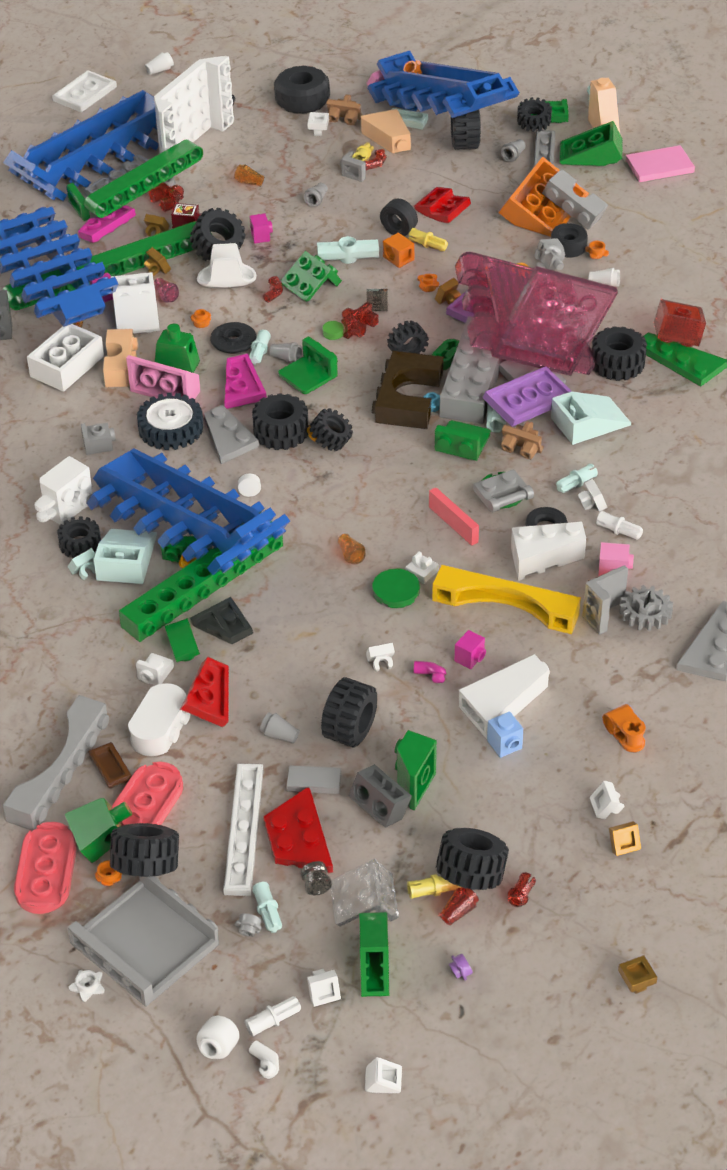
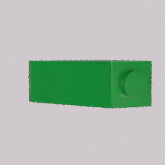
[359,912,390,997]

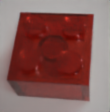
[654,299,706,347]

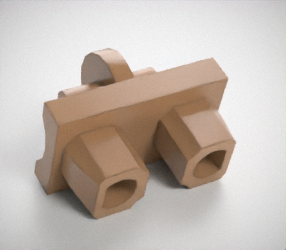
[326,94,362,125]
[501,421,544,460]

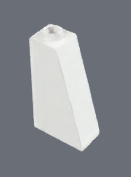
[459,654,550,739]

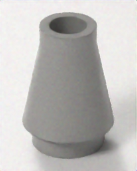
[501,139,525,162]
[304,183,327,207]
[270,342,303,363]
[260,712,300,744]

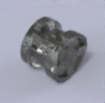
[300,861,332,896]

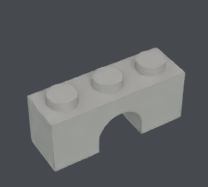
[542,169,608,230]

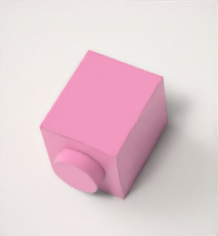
[598,542,634,576]

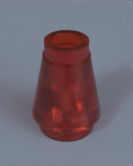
[439,887,479,926]

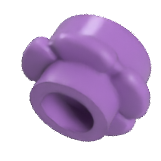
[449,953,473,980]

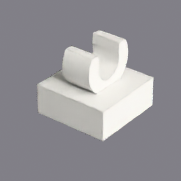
[308,112,329,136]
[578,479,608,512]
[405,551,439,584]
[366,643,395,672]
[590,781,624,819]
[307,969,341,1007]

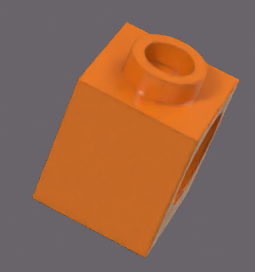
[383,233,414,268]

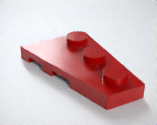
[180,657,229,727]

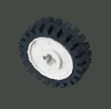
[137,393,203,450]

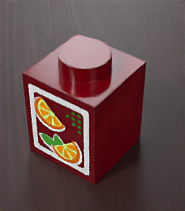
[171,203,202,229]

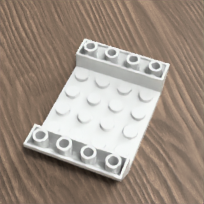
[154,56,234,153]

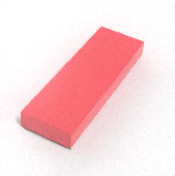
[429,487,479,546]

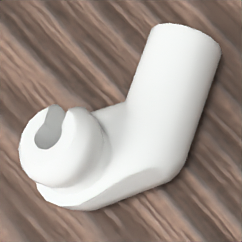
[249,1040,279,1079]

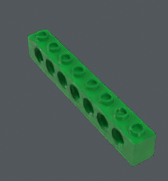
[119,521,283,642]

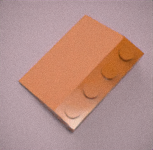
[499,157,589,237]

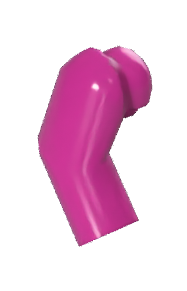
[414,661,447,683]

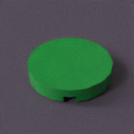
[372,569,420,608]

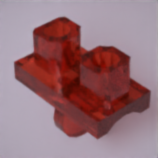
[149,182,184,212]
[341,302,379,339]

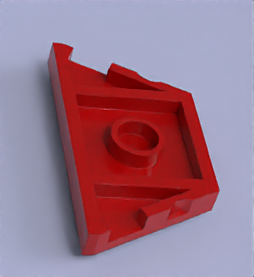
[264,787,333,873]

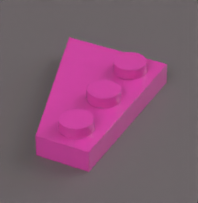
[224,354,267,409]

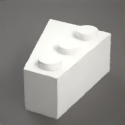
[511,522,586,581]

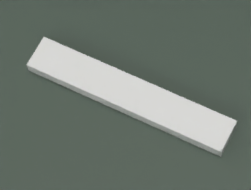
[224,764,263,896]

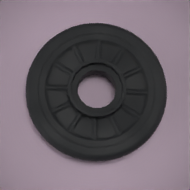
[210,322,257,353]

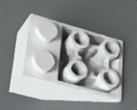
[111,272,160,334]

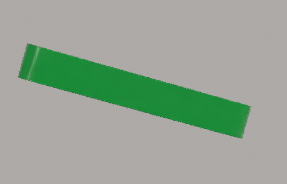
[84,139,203,218]

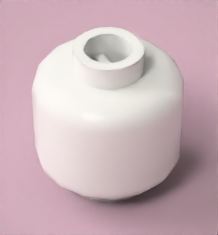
[196,1015,239,1059]

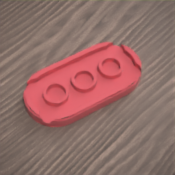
[112,761,183,826]
[14,822,77,914]

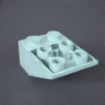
[551,392,631,445]
[94,529,157,584]

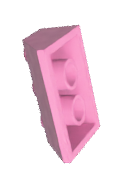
[126,355,200,399]

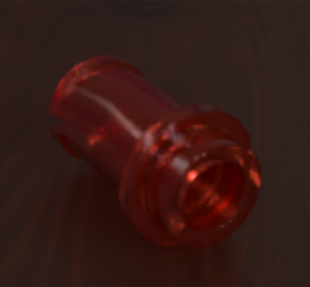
[507,872,536,907]

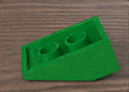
[559,120,623,166]

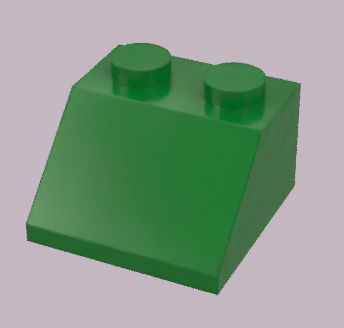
[394,730,437,811]

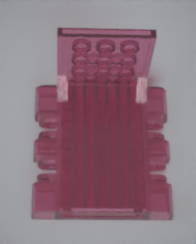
[455,252,618,376]

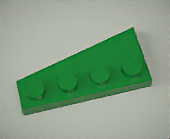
[642,332,727,387]

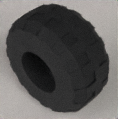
[274,65,330,114]

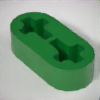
[432,339,459,371]

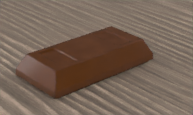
[88,742,132,788]

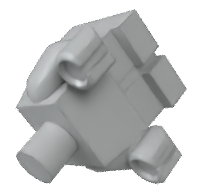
[534,238,565,272]

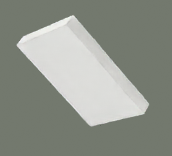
[52,70,117,113]

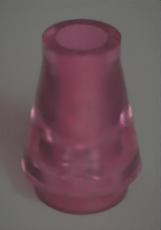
[154,278,179,302]

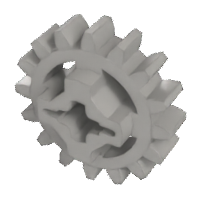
[620,585,673,631]

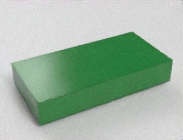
[66,183,90,221]

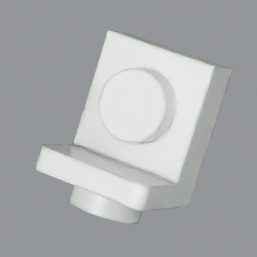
[136,653,174,685]

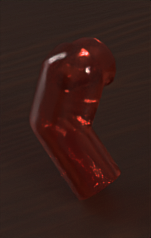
[364,148,387,170]
[263,276,283,303]

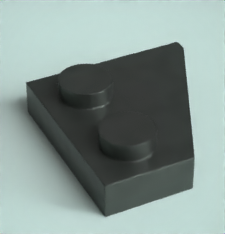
[190,597,253,644]

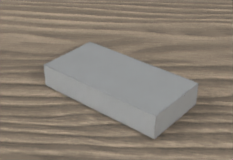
[287,765,341,794]

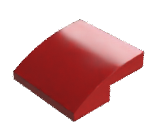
[414,187,471,223]

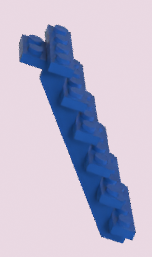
[367,50,520,118]
[3,90,159,202]
[0,207,118,327]
[86,448,290,575]

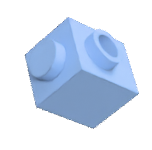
[487,711,523,758]

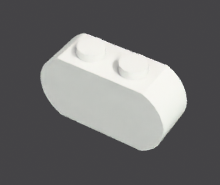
[128,683,190,756]

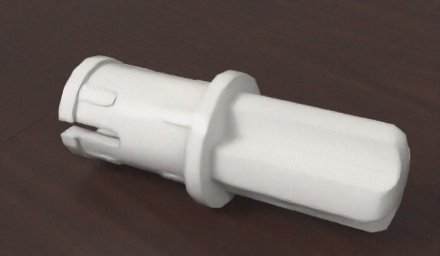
[596,511,643,540]
[244,996,301,1037]

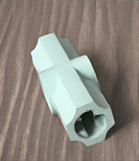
[317,236,379,264]

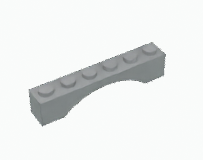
[3,695,109,831]

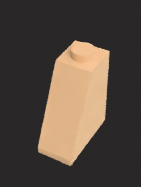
[588,78,620,132]
[361,109,411,153]

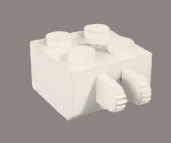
[34,456,93,525]

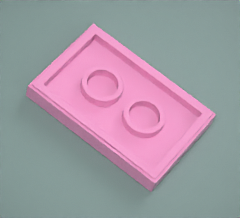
[626,145,695,182]

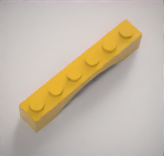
[432,565,581,634]

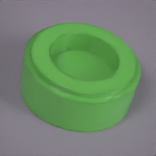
[323,321,344,340]

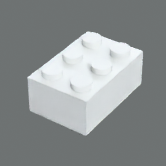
[27,324,104,392]

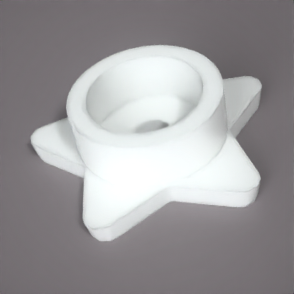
[68,970,105,1002]

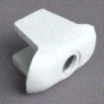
[197,243,257,288]

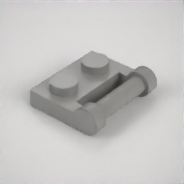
[473,469,534,513]

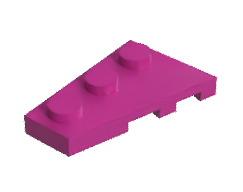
[78,205,136,243]

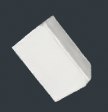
[365,1057,402,1093]

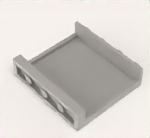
[68,876,219,1007]

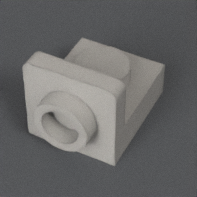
[340,150,366,182]

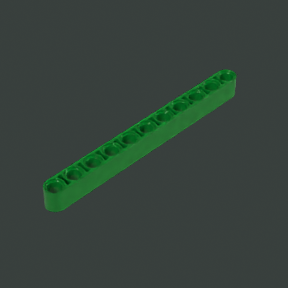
[3,221,212,310]

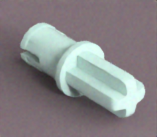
[249,330,271,365]
[556,464,598,493]
[252,882,282,933]

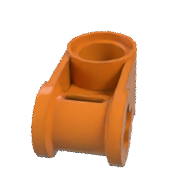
[602,704,645,752]

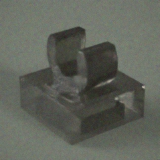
[367,289,388,311]

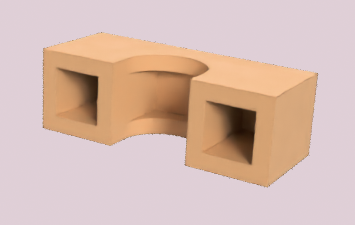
[103,329,138,387]

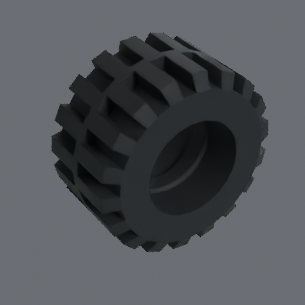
[450,109,481,150]
[190,208,246,261]
[591,326,647,381]
[252,393,309,450]
[321,677,378,748]
[110,823,179,877]
[436,828,509,890]

